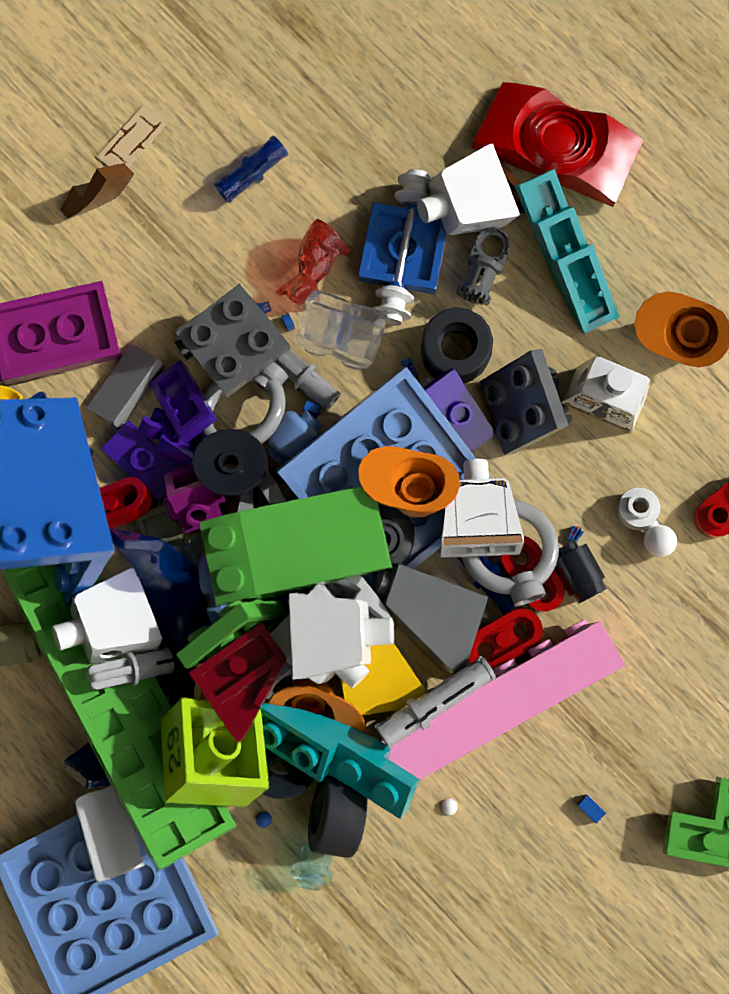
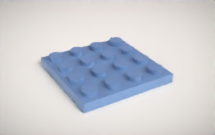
[276,367,492,594]
[0,814,219,994]

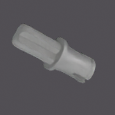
[274,349,342,412]
[87,647,174,690]

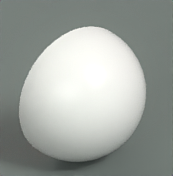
[441,798,457,815]

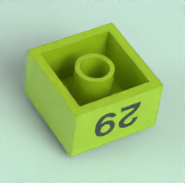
[161,698,269,807]

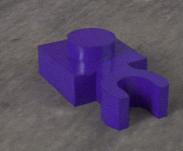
[138,407,203,467]

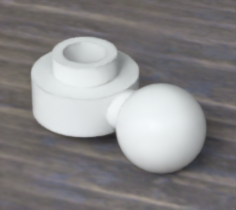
[618,488,677,557]

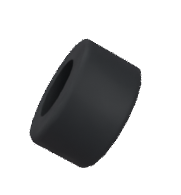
[420,307,494,384]
[308,775,368,858]

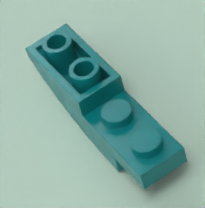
[261,703,420,819]

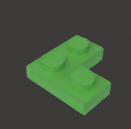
[177,599,288,669]
[663,776,729,867]

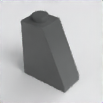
[373,564,488,674]

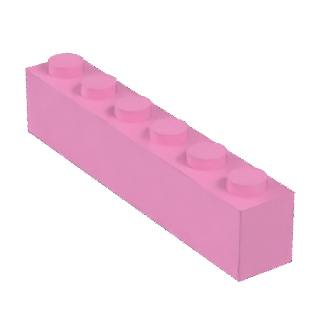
[380,619,626,780]

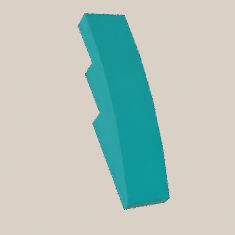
[515,169,619,334]

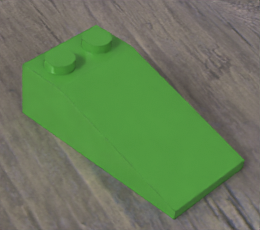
[199,486,392,606]

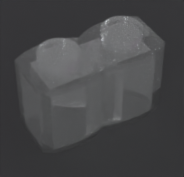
[295,290,388,370]

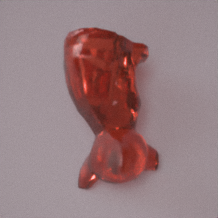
[276,219,350,309]

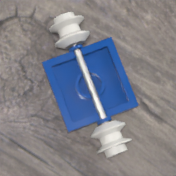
[358,169,447,325]

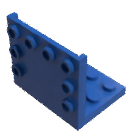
[0,397,114,606]

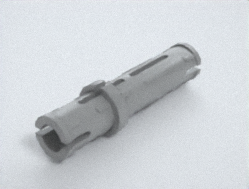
[374,656,496,749]

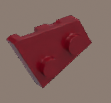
[189,622,287,744]

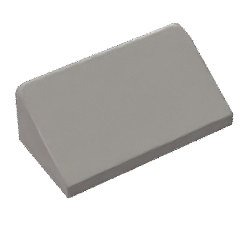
[87,344,164,430]
[74,786,145,883]

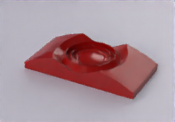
[472,82,643,207]

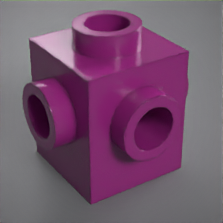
[164,463,226,533]

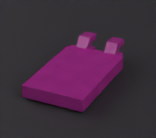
[0,281,122,385]

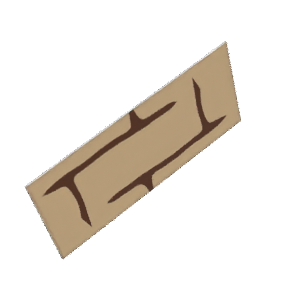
[96,104,168,167]

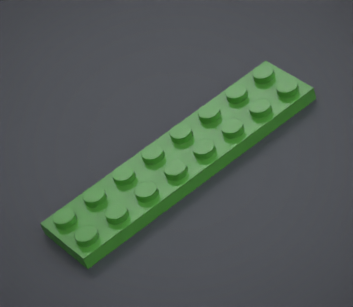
[3,564,236,873]

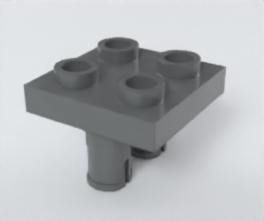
[176,283,291,398]
[479,349,572,455]

